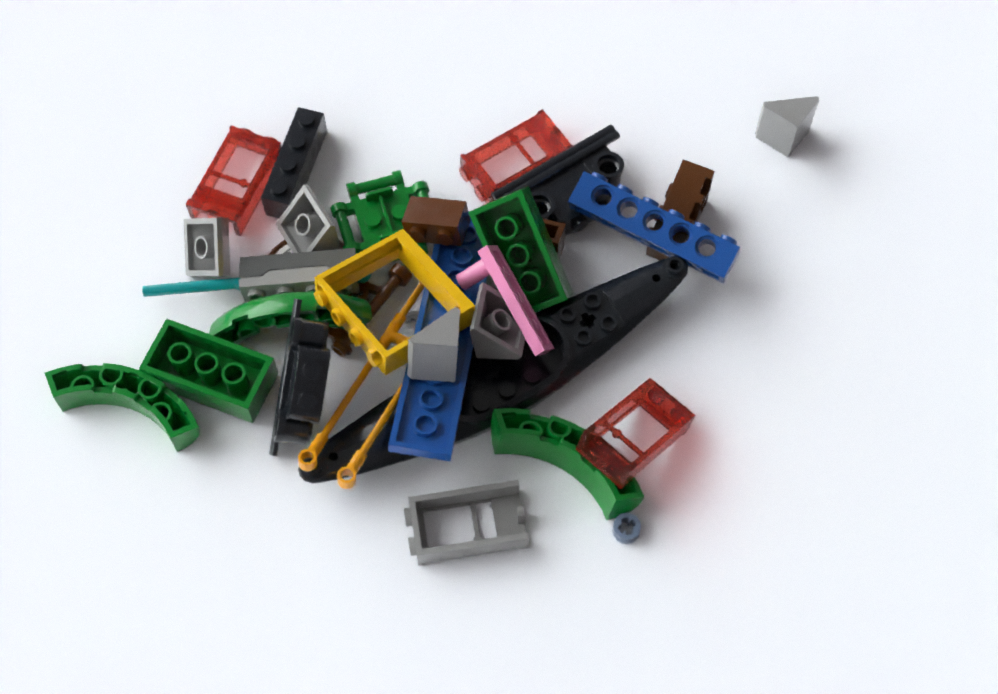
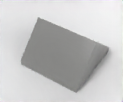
[755,96,819,157]
[275,184,340,253]
[183,218,231,276]
[470,282,525,359]
[407,307,460,382]

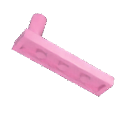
[456,245,555,356]

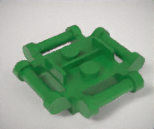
[330,170,430,262]

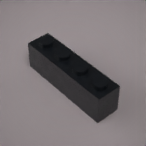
[261,107,327,218]

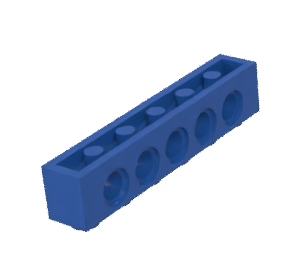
[568,171,740,284]

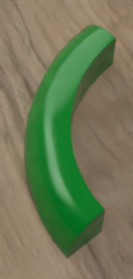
[209,291,372,344]
[44,363,200,452]
[491,408,645,521]

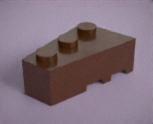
[646,159,715,260]

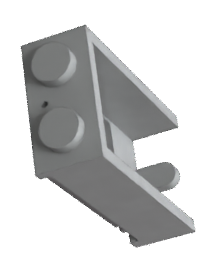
[404,480,529,566]

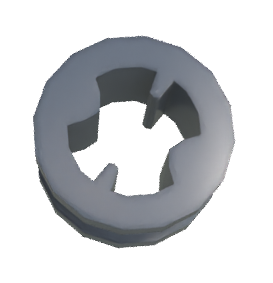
[612,513,641,544]

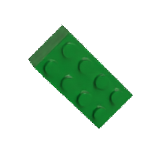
[468,186,574,312]
[139,318,279,423]

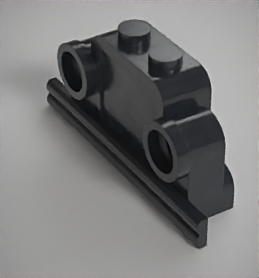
[491,124,624,235]
[269,298,331,456]

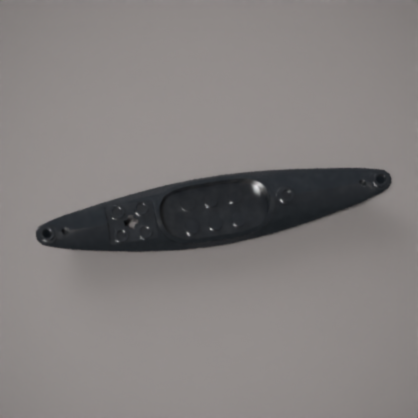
[298,256,688,484]

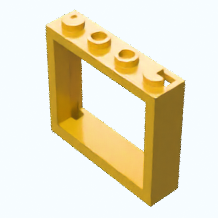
[313,229,475,376]

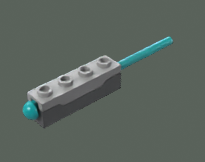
[142,248,372,302]

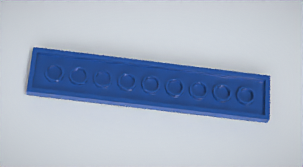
[388,218,488,462]

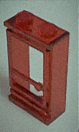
[459,109,573,204]
[186,125,282,236]
[575,378,696,489]

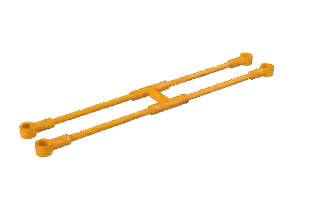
[298,282,425,489]

